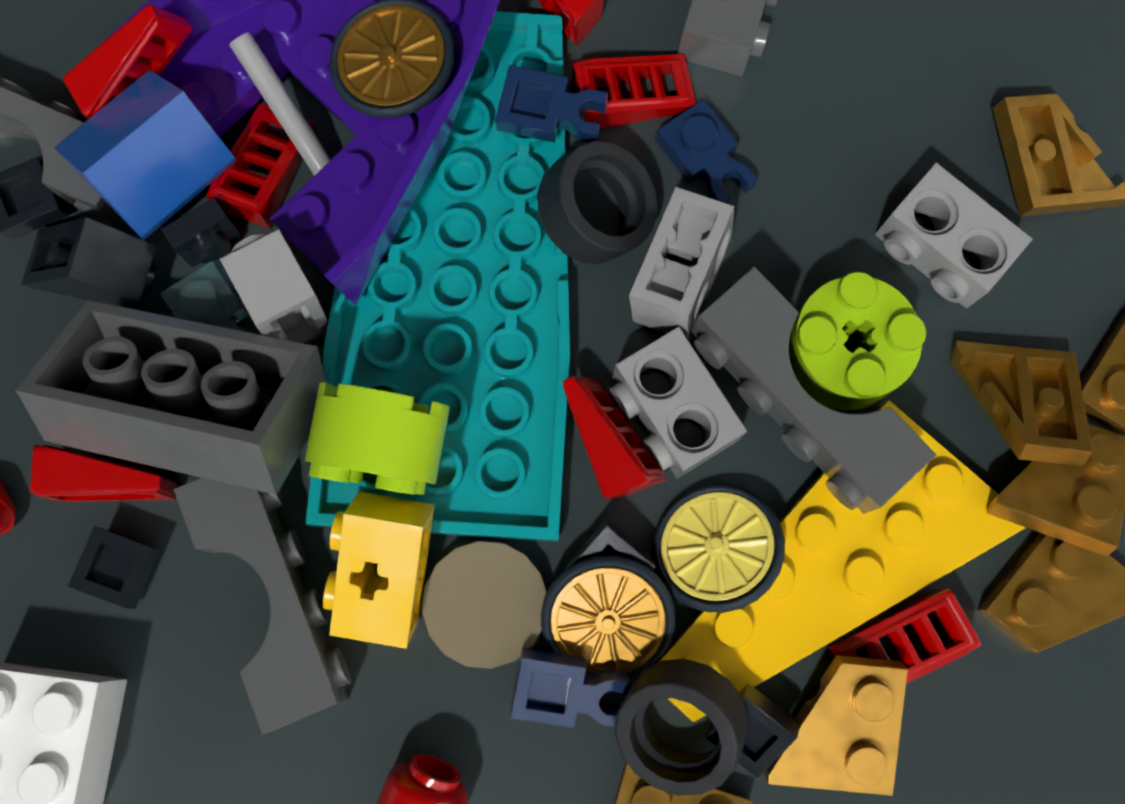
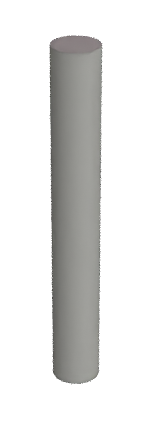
[229,32,331,176]

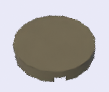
[422,541,547,669]

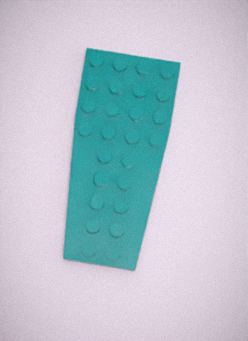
[306,11,570,542]

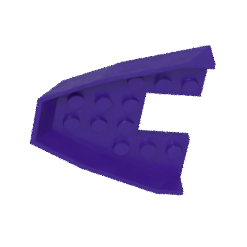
[100,0,500,306]

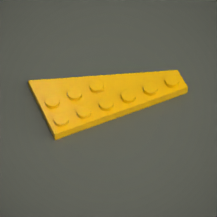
[659,400,1026,722]

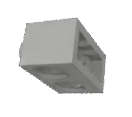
[875,163,1033,309]
[629,187,734,341]
[220,229,328,344]
[610,327,747,479]

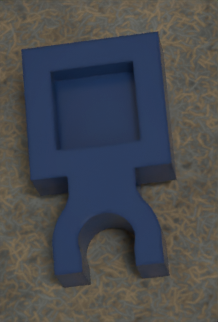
[495,65,608,143]
[655,99,758,204]
[510,648,630,728]

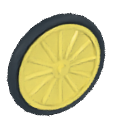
[652,485,785,613]

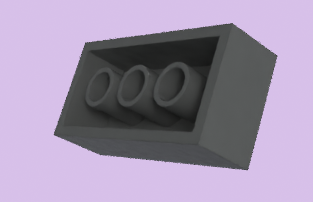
[15,300,327,495]

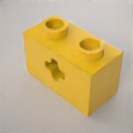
[323,492,434,649]

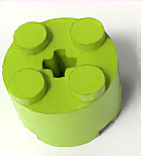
[789,272,926,411]
[304,382,450,495]

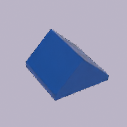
[54,70,236,240]

